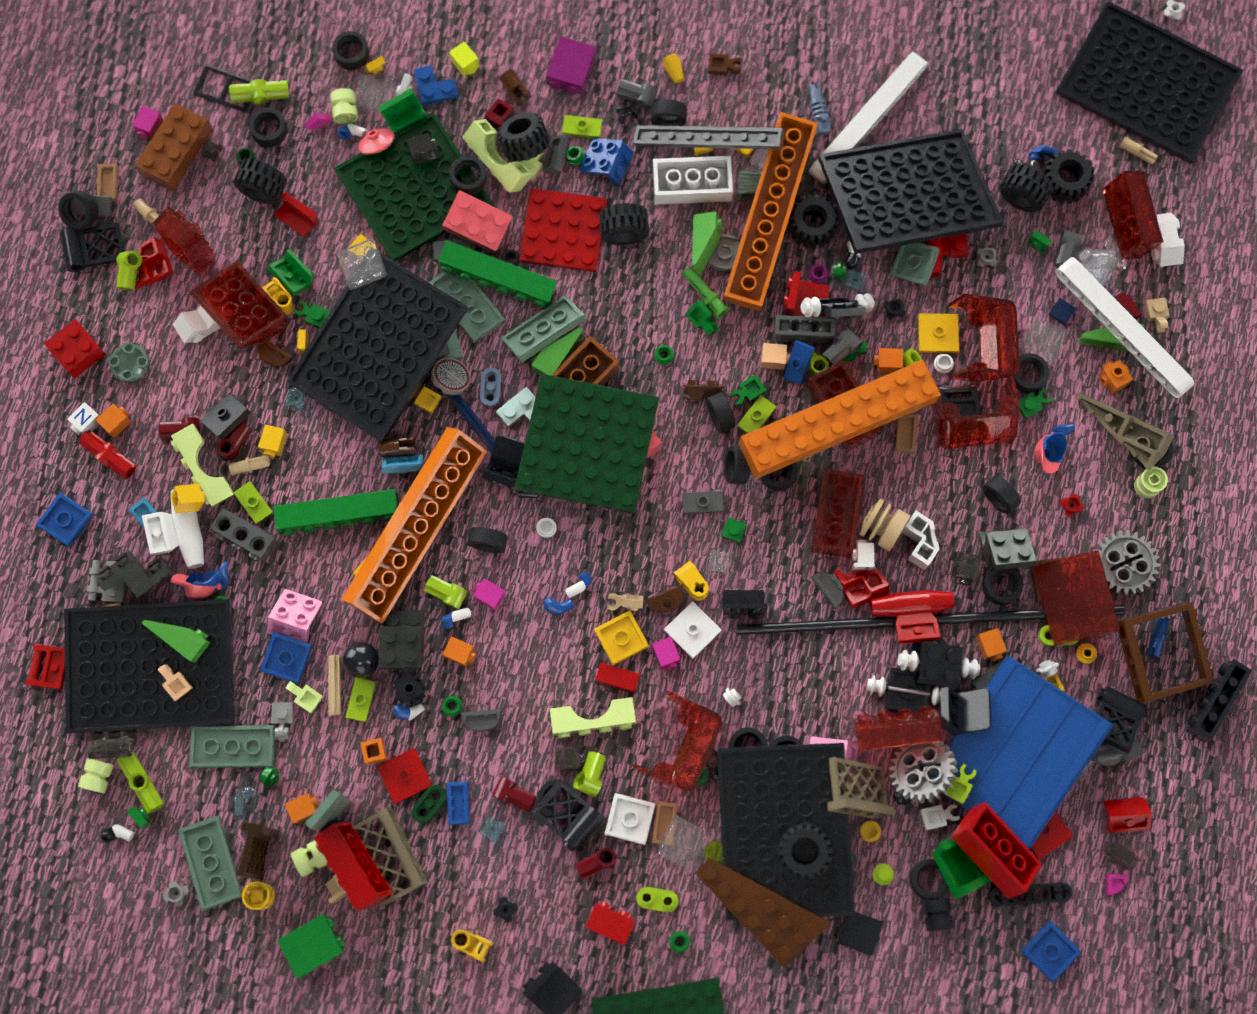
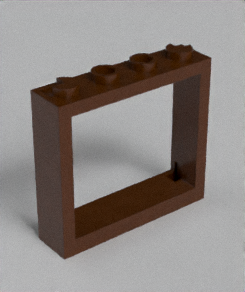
[1115,602,1214,702]

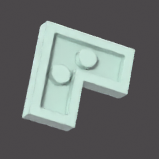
[496,387,535,427]

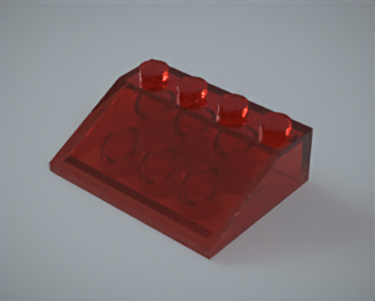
[189,261,288,349]
[1033,550,1120,646]

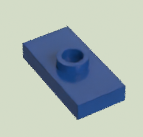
[783,340,815,385]
[447,781,470,825]

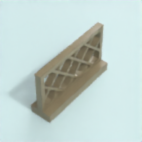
[827,757,895,819]
[353,807,428,908]

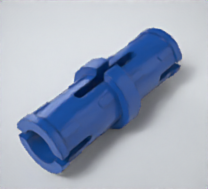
[1147,617,1171,659]

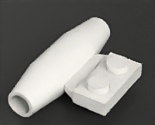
[142,489,204,569]

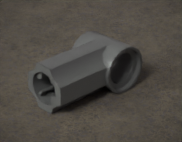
[617,79,658,109]
[1054,229,1083,268]
[822,328,863,368]

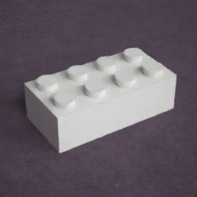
[653,156,733,205]

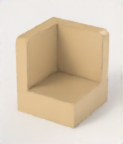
[325,875,347,904]

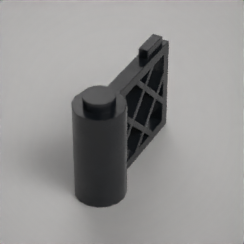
[59,220,125,272]
[1096,686,1146,754]
[532,779,604,852]

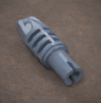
[808,84,830,135]

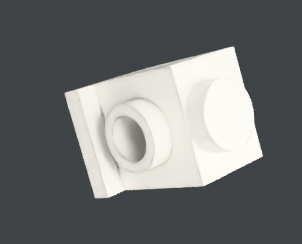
[852,540,875,571]

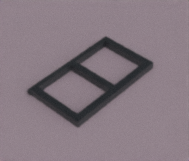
[193,64,251,113]

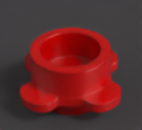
[1060,494,1084,517]

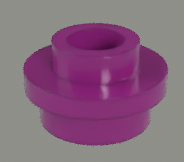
[808,264,828,284]

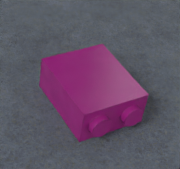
[546,36,596,95]

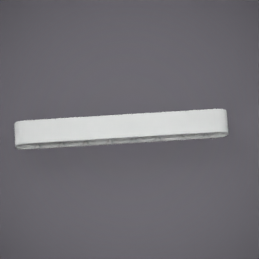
[808,52,928,185]
[1055,257,1195,398]

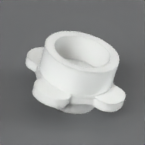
[1163,0,1185,20]
[1036,660,1059,678]

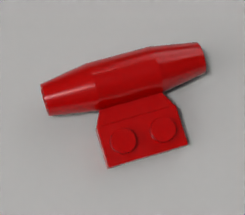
[920,233,969,278]
[870,590,955,644]

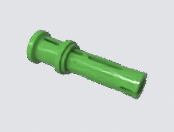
[682,267,730,320]

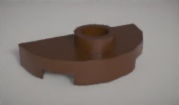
[257,336,293,367]
[646,584,685,613]

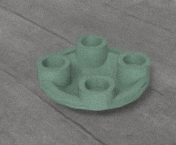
[108,342,149,382]

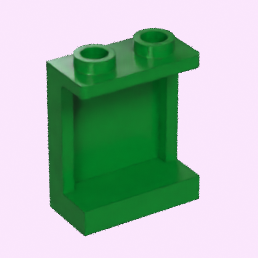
[931,837,991,899]
[277,914,346,979]

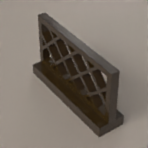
[238,821,279,880]

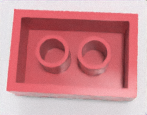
[442,190,513,255]

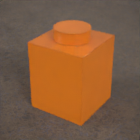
[873,348,903,373]
[96,403,131,438]
[975,628,1007,662]
[442,636,476,668]
[360,738,388,766]
[285,793,320,825]

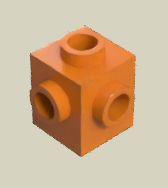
[1099,360,1133,395]

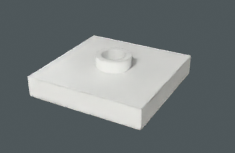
[664,601,722,660]
[604,793,656,845]

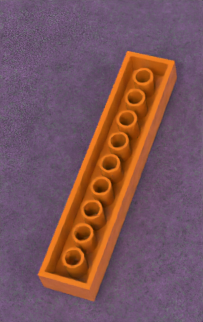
[722,112,818,312]
[738,360,941,479]
[341,427,487,624]

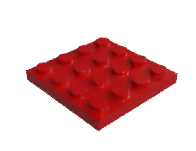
[519,188,607,272]

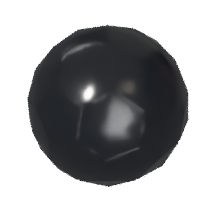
[342,642,379,679]

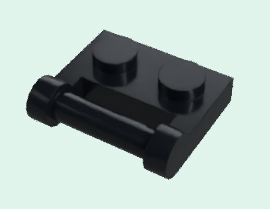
[937,383,980,421]

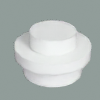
[934,354,954,374]
[536,518,557,538]
[723,688,742,707]

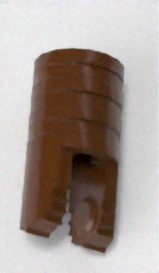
[500,69,531,107]
[379,437,416,457]

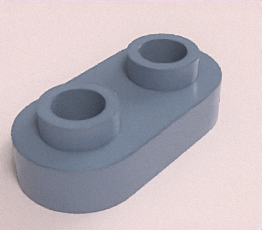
[480,368,502,408]

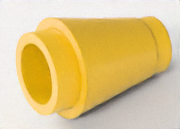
[663,53,685,84]

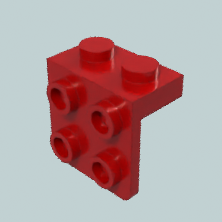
[783,271,830,317]

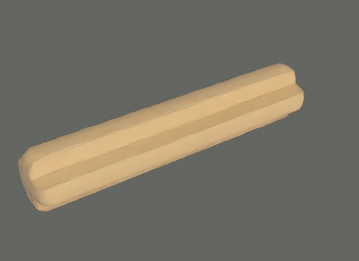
[328,655,341,716]

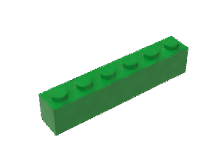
[438,240,557,308]
[273,489,398,536]

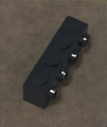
[1186,659,1253,743]

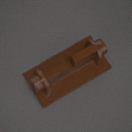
[683,380,724,400]

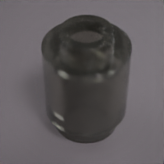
[1104,842,1138,871]

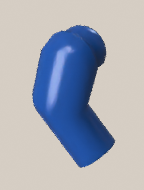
[1029,145,1058,163]
[543,597,575,615]

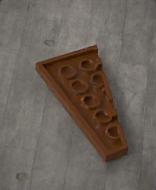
[695,858,831,968]

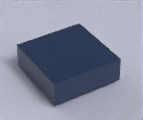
[1048,298,1076,326]

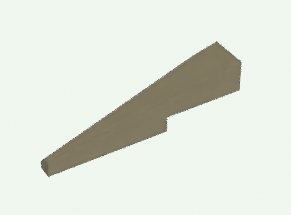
[1076,393,1174,470]

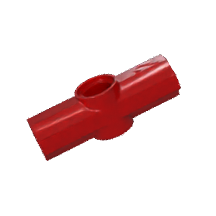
[78,430,137,480]

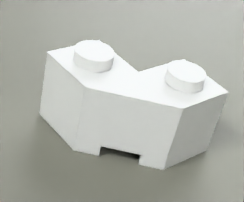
[1146,213,1184,267]
[173,296,233,343]
[902,511,939,571]

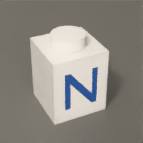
[67,402,99,435]

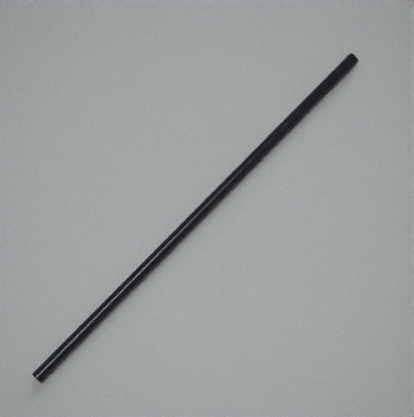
[736,605,1125,635]

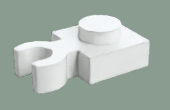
[920,805,960,831]

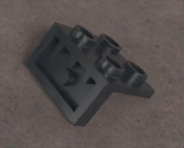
[723,590,767,619]

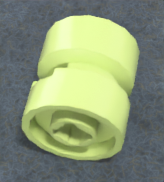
[330,88,358,124]
[1134,467,1168,498]
[78,758,114,794]
[291,840,327,877]

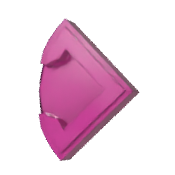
[305,113,332,130]
[1106,874,1129,896]

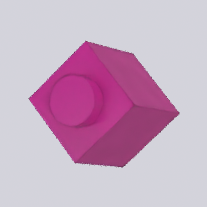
[132,106,163,139]
[473,578,506,611]
[652,637,680,671]

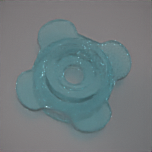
[844,269,866,291]
[285,388,307,409]
[480,817,505,842]

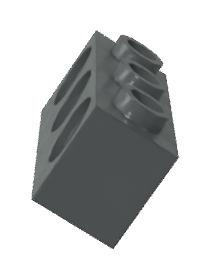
[773,315,835,344]
[210,508,278,562]

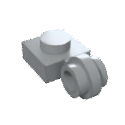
[271,702,294,742]

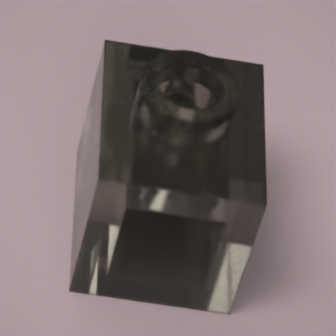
[406,132,438,165]

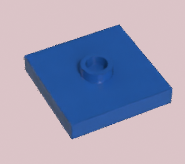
[36,492,94,548]
[260,631,313,684]
[1020,921,1082,983]

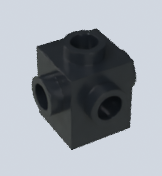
[393,672,426,707]

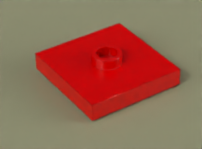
[377,748,432,805]
[1030,811,1073,860]

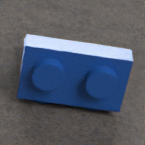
[580,138,634,186]

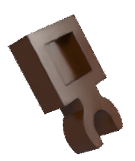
[708,53,741,75]

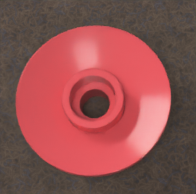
[358,128,395,155]

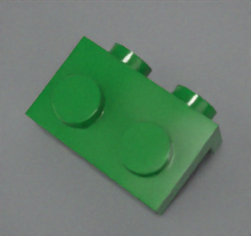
[378,88,426,133]
[268,249,314,297]

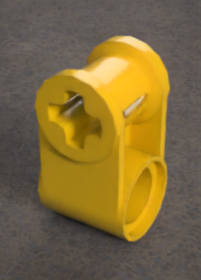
[258,277,294,315]
[673,561,709,601]
[451,930,494,963]

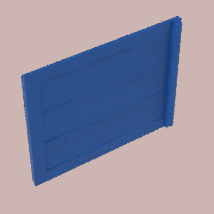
[932,655,1114,850]

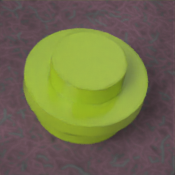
[872,864,894,885]

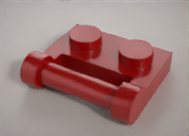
[25,644,65,690]

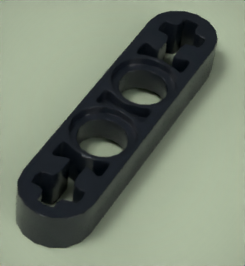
[988,882,1073,906]

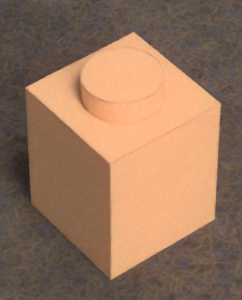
[761,343,790,370]

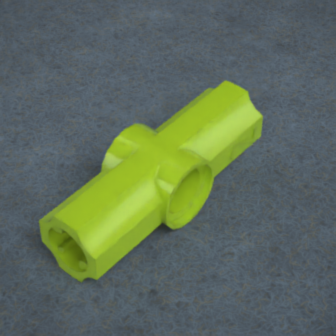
[229,79,289,104]
[117,751,165,814]

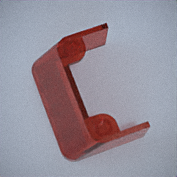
[948,293,1020,382]
[931,376,1019,450]
[630,690,722,791]

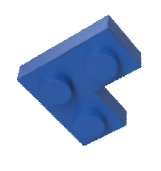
[413,65,459,106]

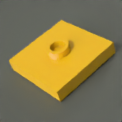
[918,313,959,353]
[594,610,649,666]

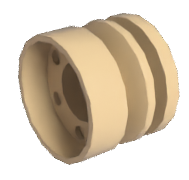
[859,498,911,552]

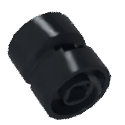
[922,898,954,932]

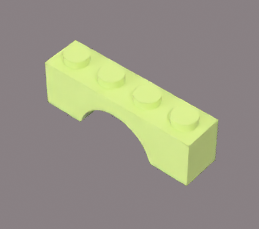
[462,119,533,193]
[171,424,235,507]
[550,697,636,739]

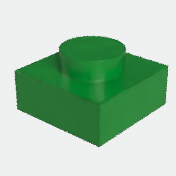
[1028,230,1052,253]
[721,517,747,544]
[127,806,152,829]

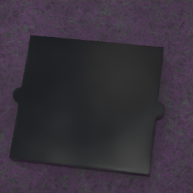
[837,912,883,956]

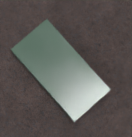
[429,272,506,344]
[501,295,586,363]
[189,725,276,768]
[306,790,353,833]
[178,815,242,911]

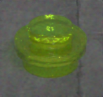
[704,841,723,862]

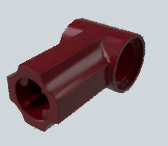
[159,417,200,441]
[217,422,253,461]
[492,776,537,813]
[575,847,617,881]

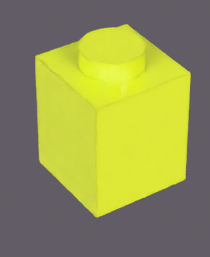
[449,42,479,77]

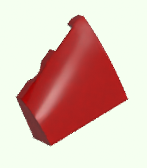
[135,236,174,288]
[834,570,889,609]

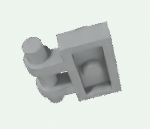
[87,560,126,603]

